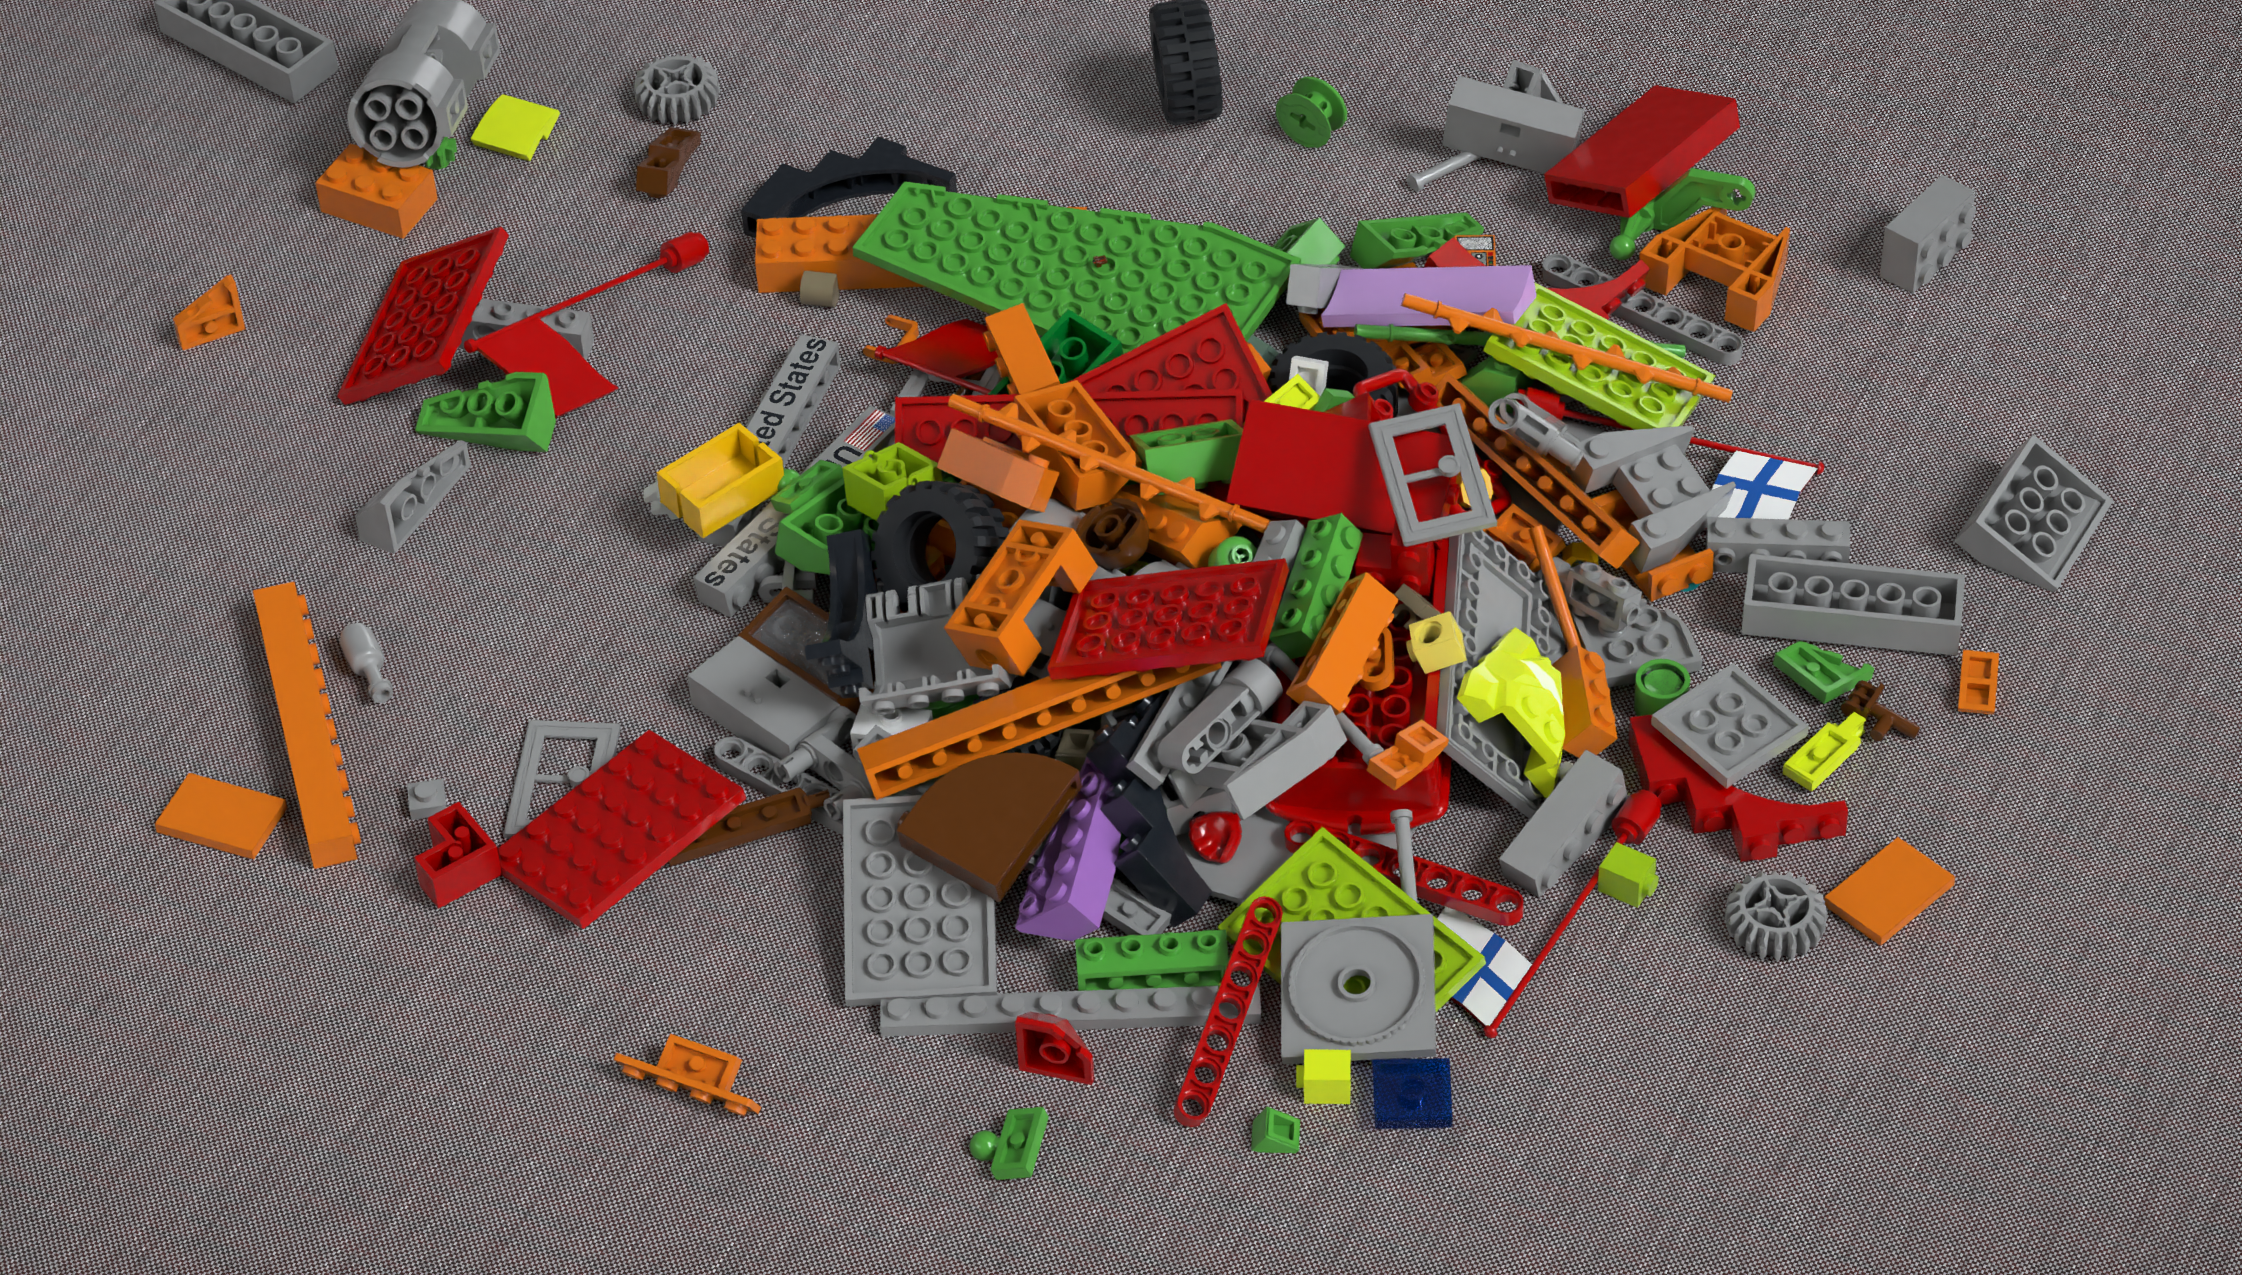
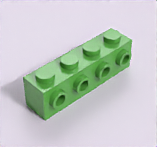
[1269,513,1363,659]
[1075,930,1229,991]

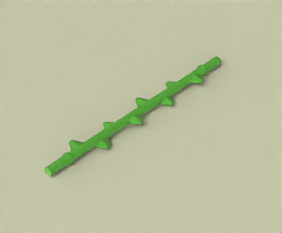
[1354,324,1686,358]

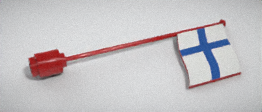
[1513,387,1825,529]
[1437,790,1662,1038]

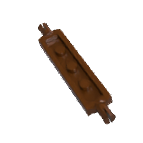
[668,787,830,866]

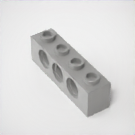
[458,299,594,361]

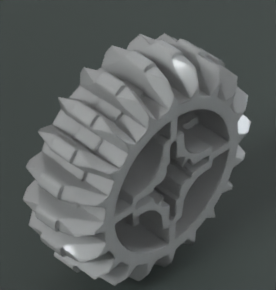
[633,52,720,125]
[1724,869,1828,962]

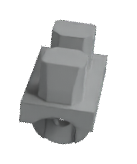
[759,560,818,604]

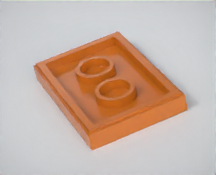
[155,773,288,860]
[1824,837,1955,946]

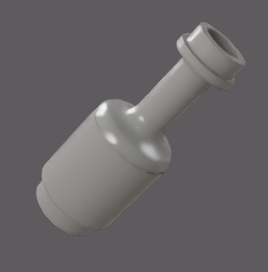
[340,623,393,703]

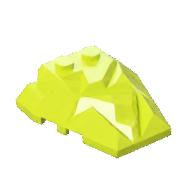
[1457,627,1565,798]

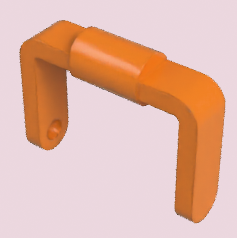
[863,315,919,364]

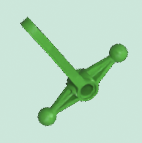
[1609,168,1756,261]

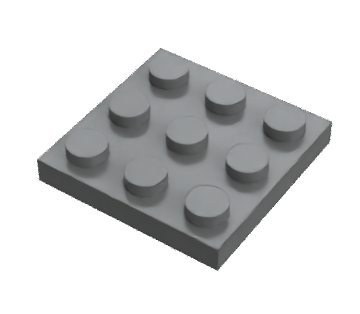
[1651,663,1809,788]

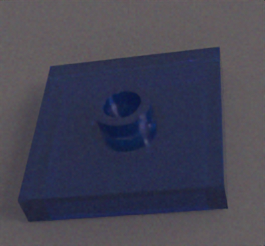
[1372,1058,1453,1129]

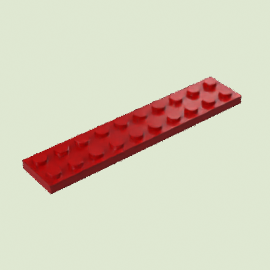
[895,388,1244,463]

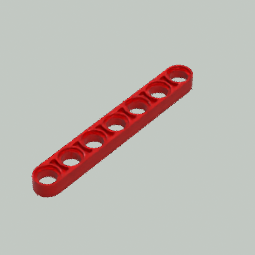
[1284,819,1524,926]
[1173,896,1283,1127]

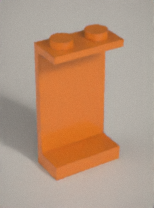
[1592,489,1714,602]

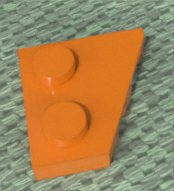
[173,274,245,351]

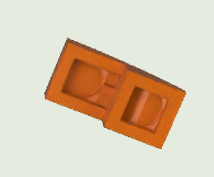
[1958,650,1999,715]
[1367,719,1449,790]

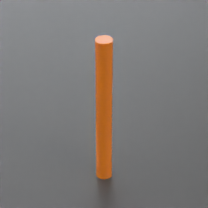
[1529,525,1582,651]

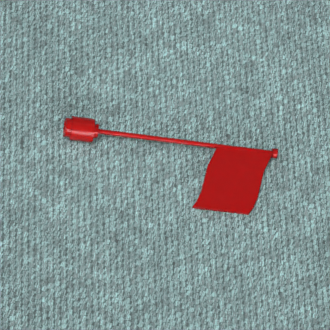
[464,232,709,418]
[874,319,998,395]

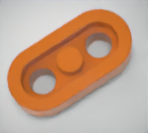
[1359,627,1394,691]

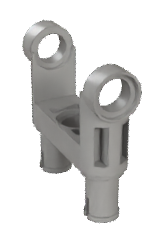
[1488,393,1586,471]
[774,706,875,820]

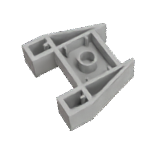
[1565,425,1736,573]
[1168,701,1347,820]

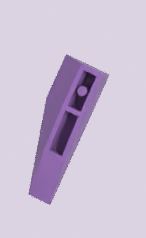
[1015,756,1121,941]

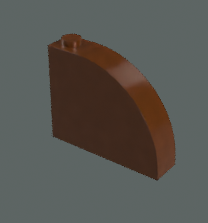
[896,752,1082,902]

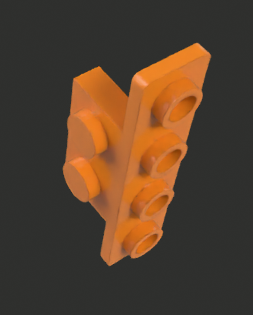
[613,1034,761,1116]

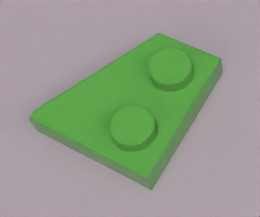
[1773,641,1874,704]

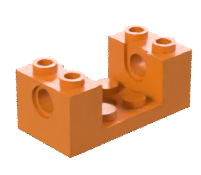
[944,519,1098,676]

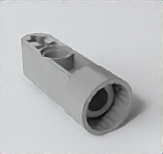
[1158,659,1283,774]

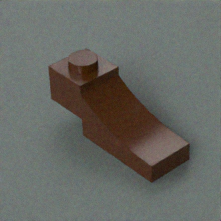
[636,127,701,198]

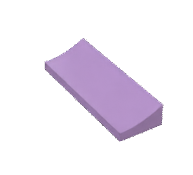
[1321,265,1537,327]

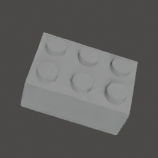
[1880,175,1976,293]

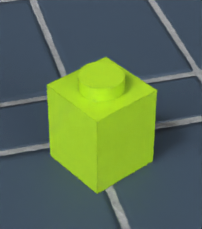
[1598,842,1659,908]

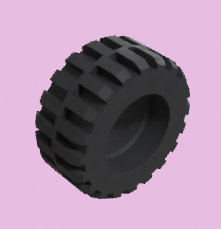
[1149,0,1223,126]
[1267,332,1398,418]
[871,481,1009,611]

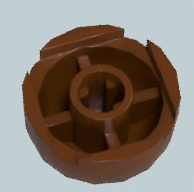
[1076,498,1150,570]

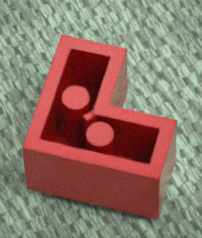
[1355,514,1435,596]
[414,802,502,909]

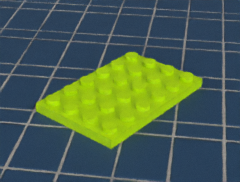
[1483,283,1716,430]
[1217,827,1486,1067]

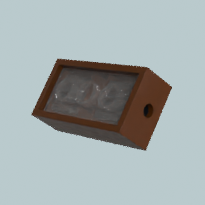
[738,586,876,715]

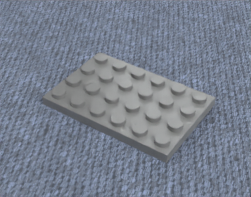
[843,795,998,1007]

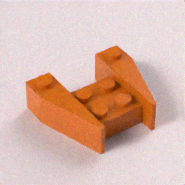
[1639,207,1791,332]
[937,428,1094,514]

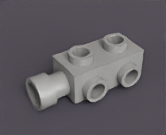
[1542,557,1642,632]

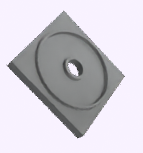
[1281,914,1436,1064]

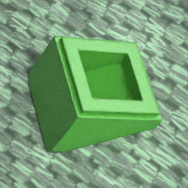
[1251,1107,1300,1153]

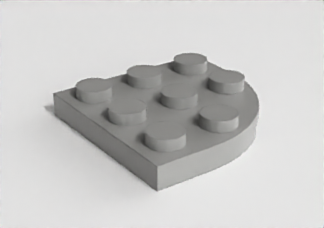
[1568,598,1703,688]

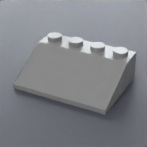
[1954,434,2114,592]

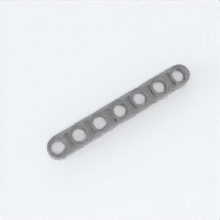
[1542,254,1743,365]
[714,737,843,835]

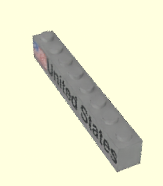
[698,334,841,547]
[693,405,895,618]

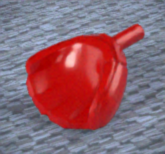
[1188,811,1242,864]

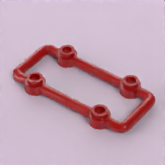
[1353,368,1512,515]

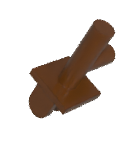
[1841,680,1921,741]

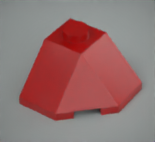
[1015,1011,1094,1085]

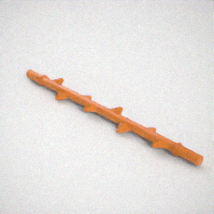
[1401,293,1733,403]
[948,394,1271,533]

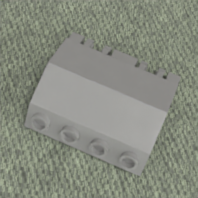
[859,574,1015,715]

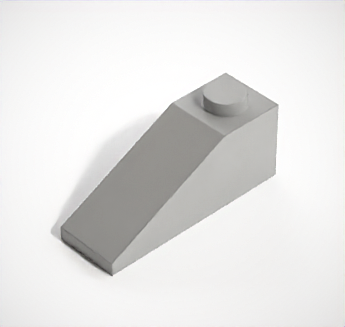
[1286,264,1363,314]

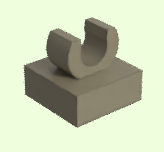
[1392,583,1441,631]

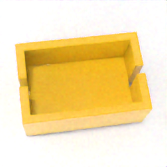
[656,423,784,538]

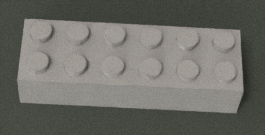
[154,0,339,104]
[1741,554,1965,656]

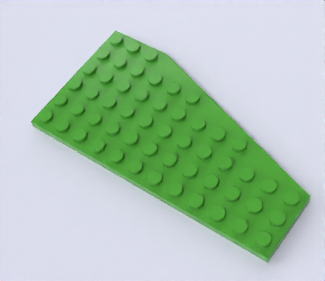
[852,182,1301,354]

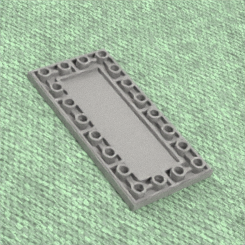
[1436,529,1552,819]

